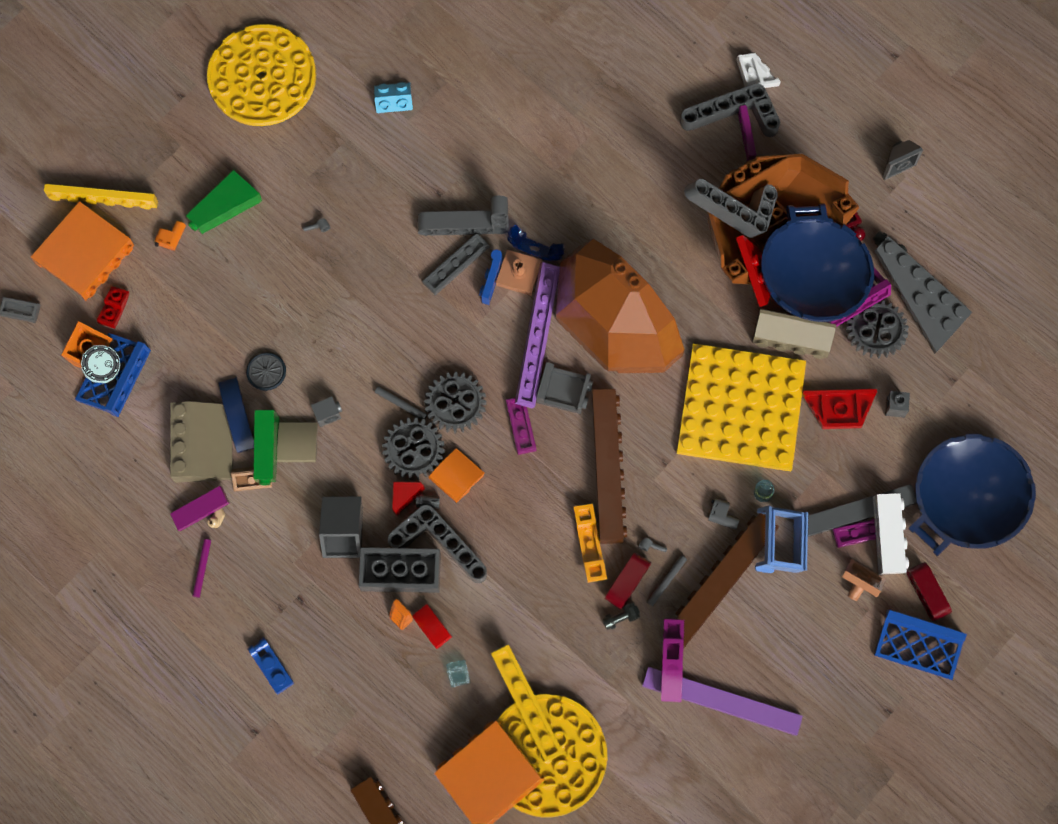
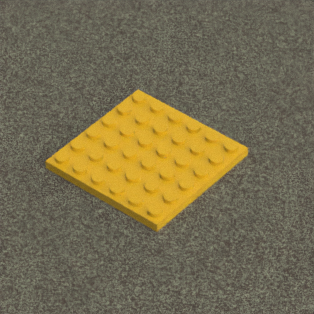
[677,344,806,472]

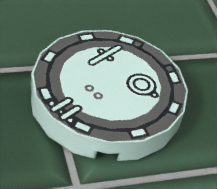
[81,345,120,383]

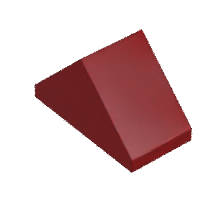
[392,482,425,516]

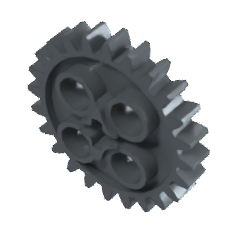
[846,300,909,359]
[424,372,487,434]
[382,417,445,480]

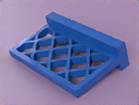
[75,333,151,417]
[874,610,967,680]

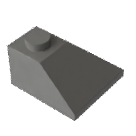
[882,140,923,181]

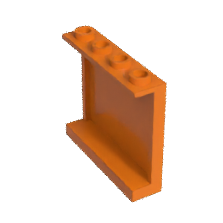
[31,201,134,301]
[434,721,545,824]

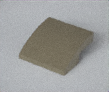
[277,422,318,462]

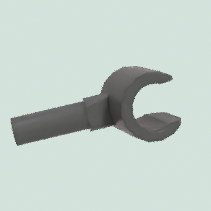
[303,218,330,232]
[638,538,667,552]

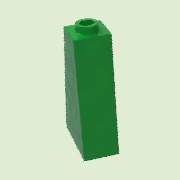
[186,170,262,234]
[254,410,280,486]

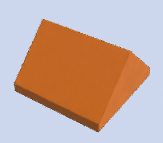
[61,321,112,368]

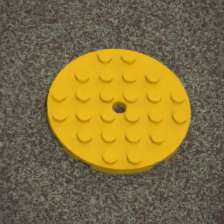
[207,25,316,126]
[497,694,607,818]

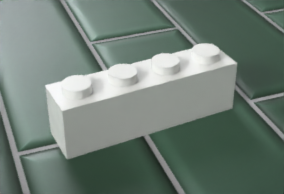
[873,494,909,575]

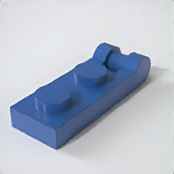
[479,250,503,305]
[247,637,294,695]

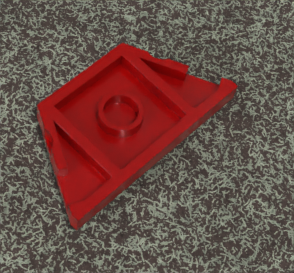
[736,235,770,307]
[802,389,877,429]

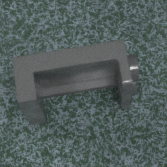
[537,362,593,414]

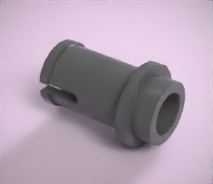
[416,494,440,509]

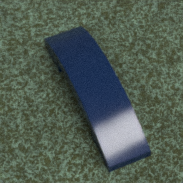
[218,377,254,453]

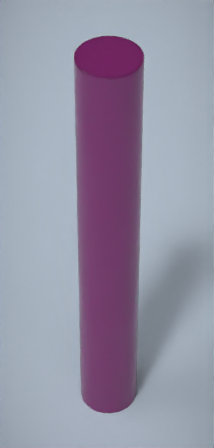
[192,539,211,598]

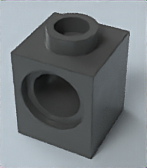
[885,391,910,418]
[311,397,342,427]

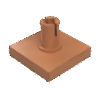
[496,250,543,296]
[842,559,886,601]

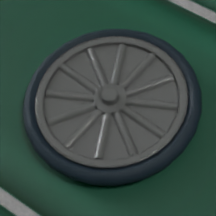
[246,352,286,391]

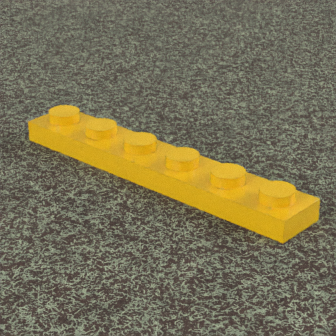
[44,184,158,209]
[491,644,563,763]

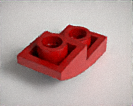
[97,286,129,329]
[412,604,452,649]

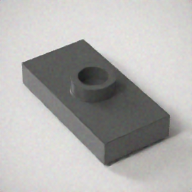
[0,297,41,323]

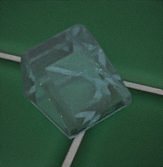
[446,660,471,688]

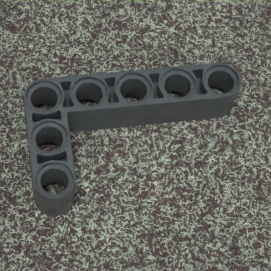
[680,83,780,137]
[684,179,777,238]
[418,195,509,236]
[388,505,487,583]

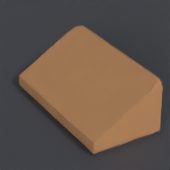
[231,467,272,491]

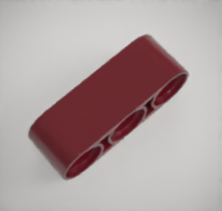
[605,552,652,610]
[906,562,952,621]

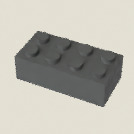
[359,548,441,593]

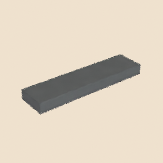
[422,233,490,295]

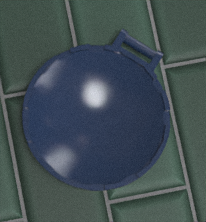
[761,203,874,322]
[909,434,1036,557]

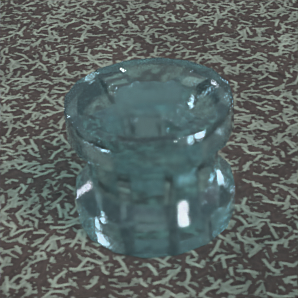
[754,480,775,502]

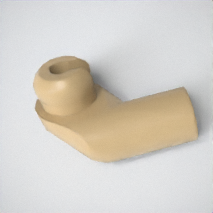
[207,508,225,528]

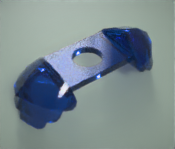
[507,225,565,261]

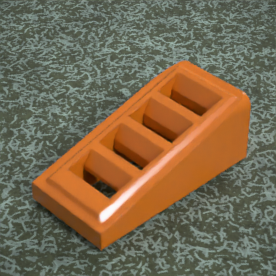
[389,599,413,630]

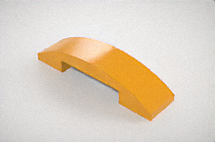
[574,504,607,582]

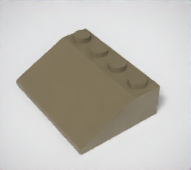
[170,401,233,483]

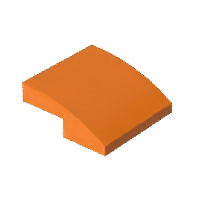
[428,448,485,503]

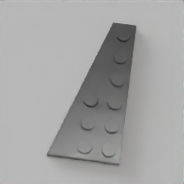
[875,236,972,354]

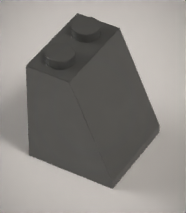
[319,496,363,558]

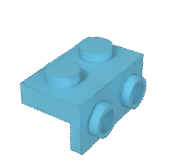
[374,82,413,113]

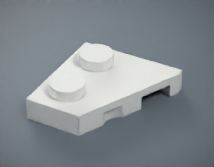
[736,53,781,88]

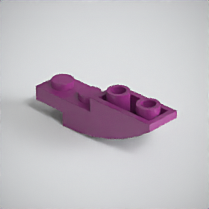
[661,619,684,702]

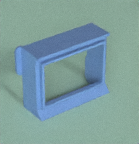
[755,505,808,573]

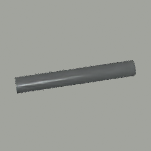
[375,386,427,420]
[647,555,687,607]

